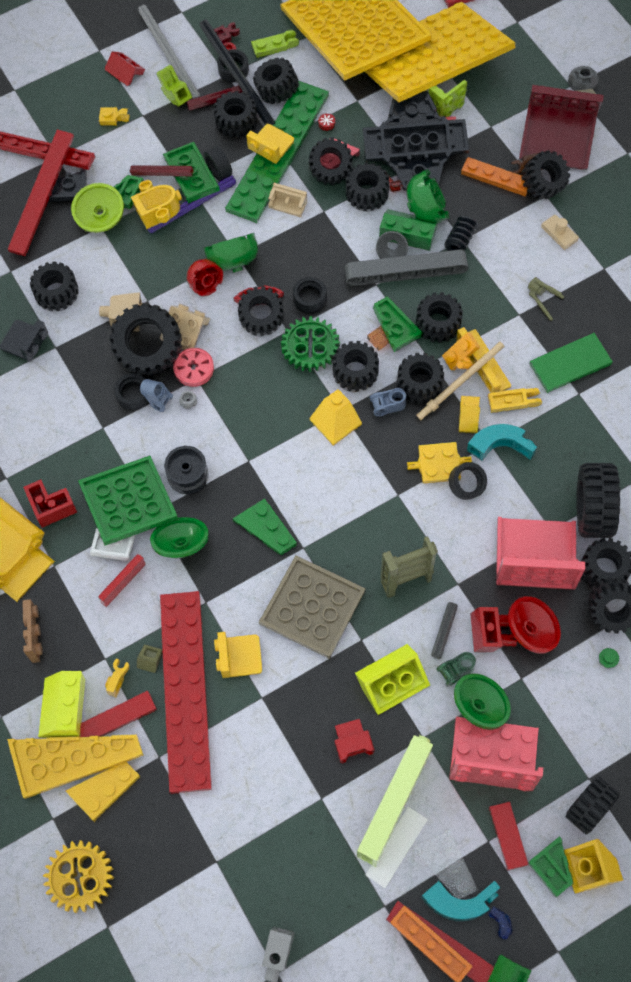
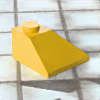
[310,389,362,446]
[564,839,624,894]

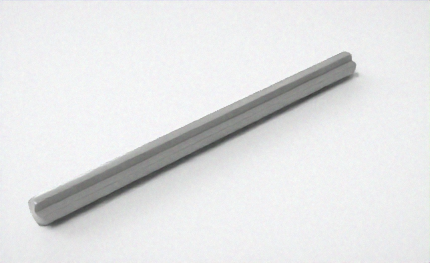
[138,5,200,99]

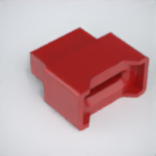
[335,719,375,764]

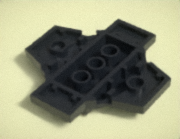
[363,91,469,191]

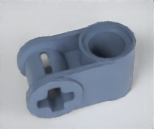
[140,379,173,412]
[369,388,406,416]

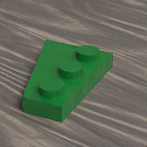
[373,296,423,352]
[233,499,297,555]

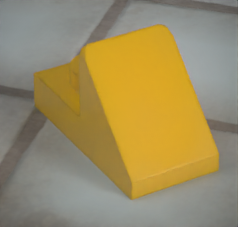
[459,396,480,433]

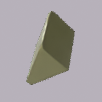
[137,645,163,673]

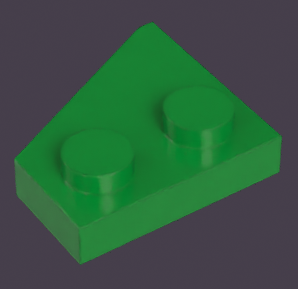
[114,175,144,209]
[528,836,573,898]

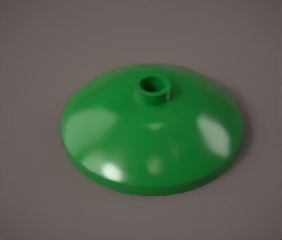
[150,517,209,558]
[454,674,511,730]

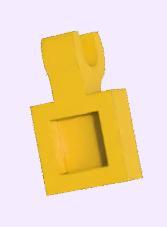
[99,107,129,125]
[105,659,130,698]

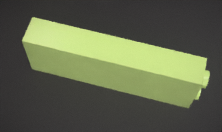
[357,735,433,867]

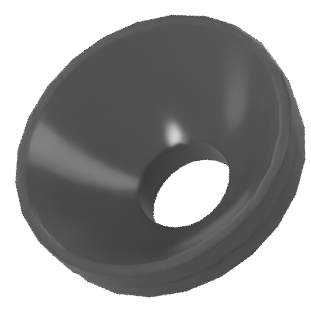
[568,66,599,91]
[376,231,408,259]

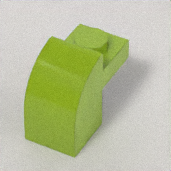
[156,65,192,106]

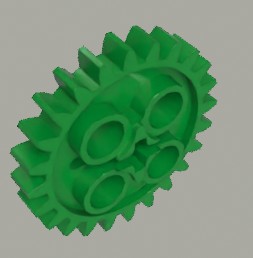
[281,316,340,372]

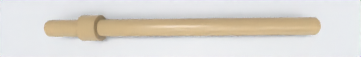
[416,342,505,420]

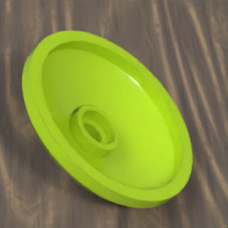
[71,183,124,233]

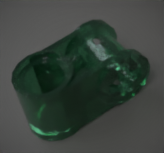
[436,652,476,687]

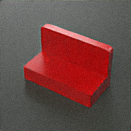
[105,51,145,86]

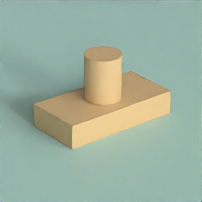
[541,214,579,250]

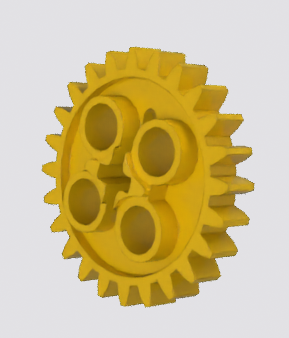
[43,840,114,913]

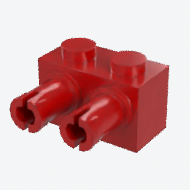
[470,607,517,652]

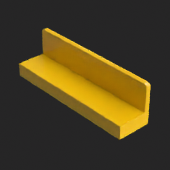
[456,327,511,393]

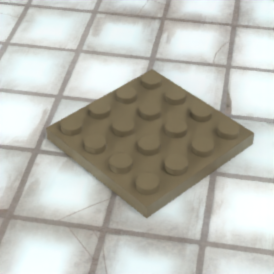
[259,555,366,659]

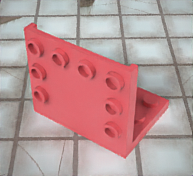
[496,516,585,590]
[449,717,543,791]

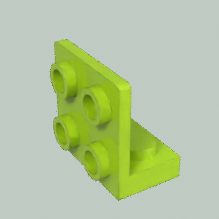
[428,80,467,117]

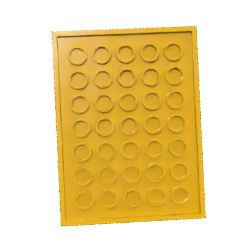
[280,0,432,81]
[365,2,515,102]

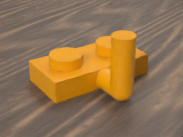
[442,332,480,370]

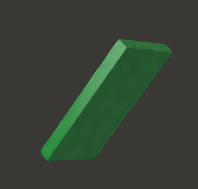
[163,142,220,203]
[529,333,613,393]

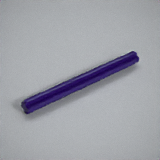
[147,175,236,233]

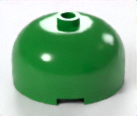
[406,170,449,224]
[203,233,258,273]

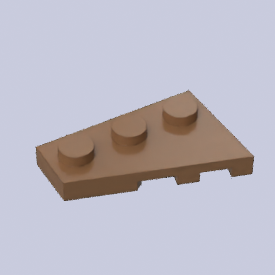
[23,599,43,663]

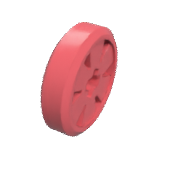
[173,348,214,387]

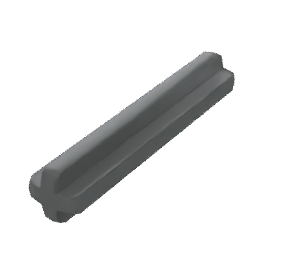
[431,602,458,659]

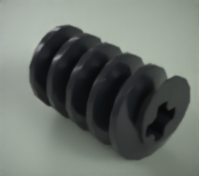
[444,216,478,251]

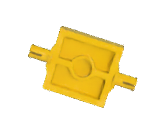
[407,442,472,484]

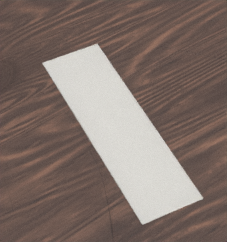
[366,807,428,888]

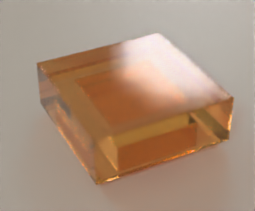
[367,326,389,351]

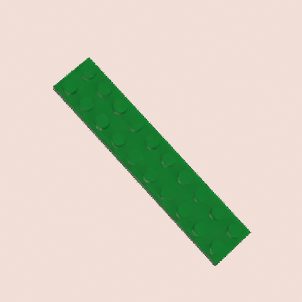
[225,81,329,223]

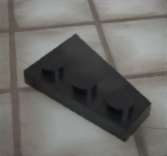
[33,169,87,202]

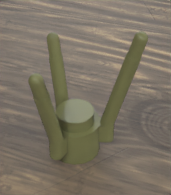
[527,277,564,321]

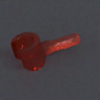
[386,174,401,192]

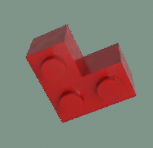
[23,480,77,528]

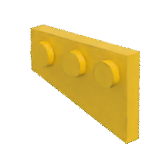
[66,762,140,822]

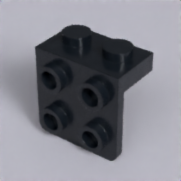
[0,320,48,362]

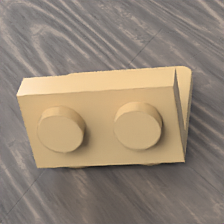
[160,304,210,350]

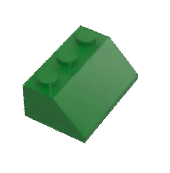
[379,209,438,251]

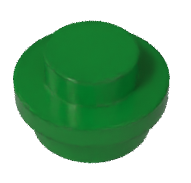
[599,648,619,668]

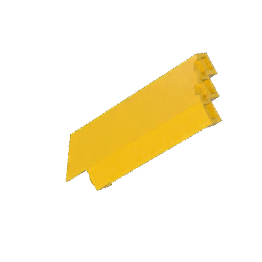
[0,497,55,602]

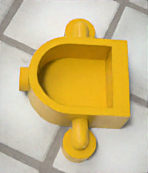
[131,180,182,229]

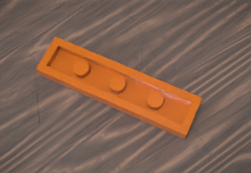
[461,157,528,197]
[390,906,473,982]

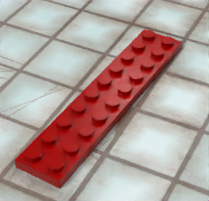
[160,591,212,794]

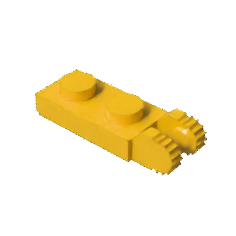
[487,388,542,413]

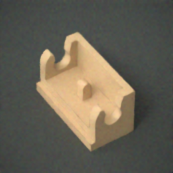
[268,183,307,217]

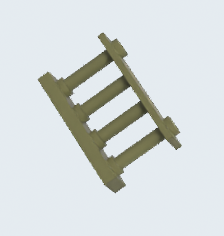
[380,536,438,598]

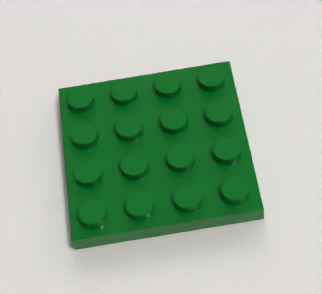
[78,455,178,546]

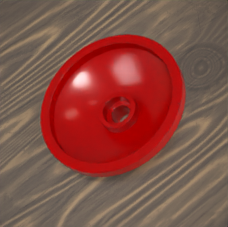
[508,596,561,654]

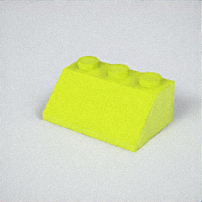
[355,644,430,715]
[38,671,86,738]

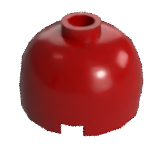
[186,259,224,296]

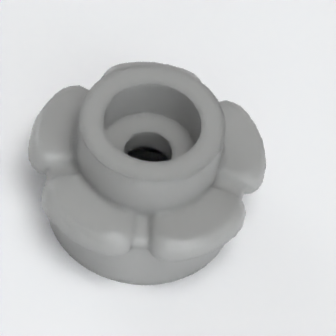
[179,391,197,409]

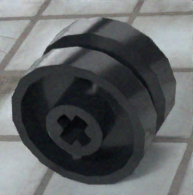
[164,445,209,494]

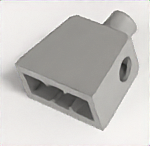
[262,927,295,982]

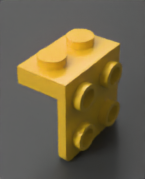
[247,124,294,164]
[214,632,262,678]

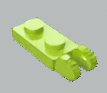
[251,30,299,58]

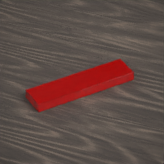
[80,691,157,737]

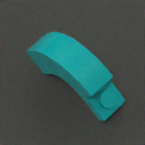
[467,424,537,461]
[421,881,500,921]

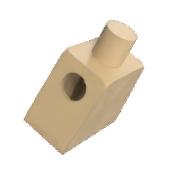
[99,293,142,332]

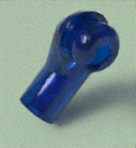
[488,906,513,939]

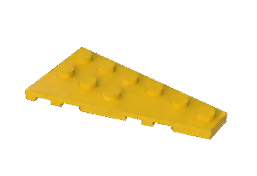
[7,735,144,799]

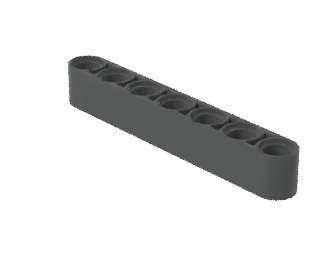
[344,250,469,286]

